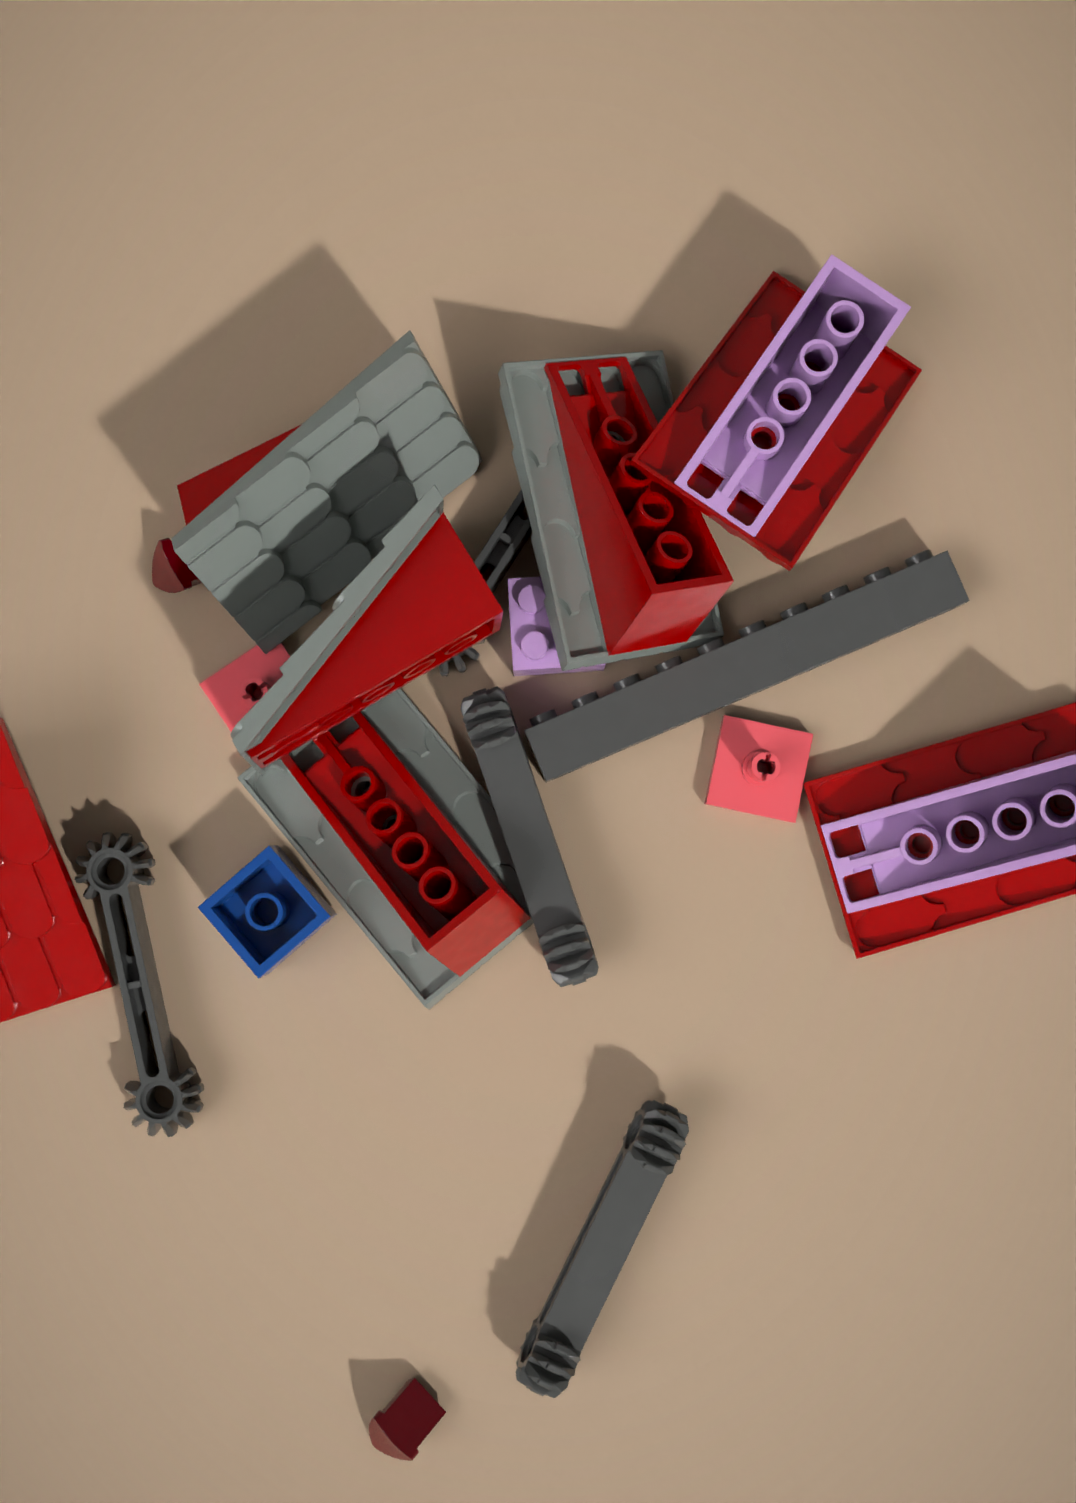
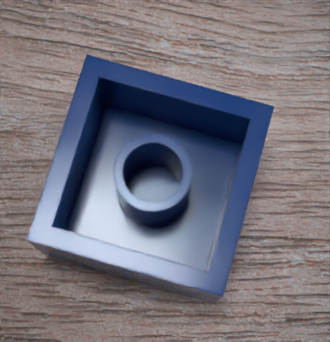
[198,845,337,979]

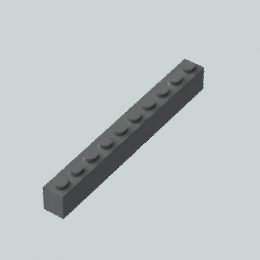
[524,549,970,783]

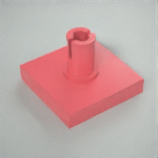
[199,642,291,732]
[704,715,813,823]

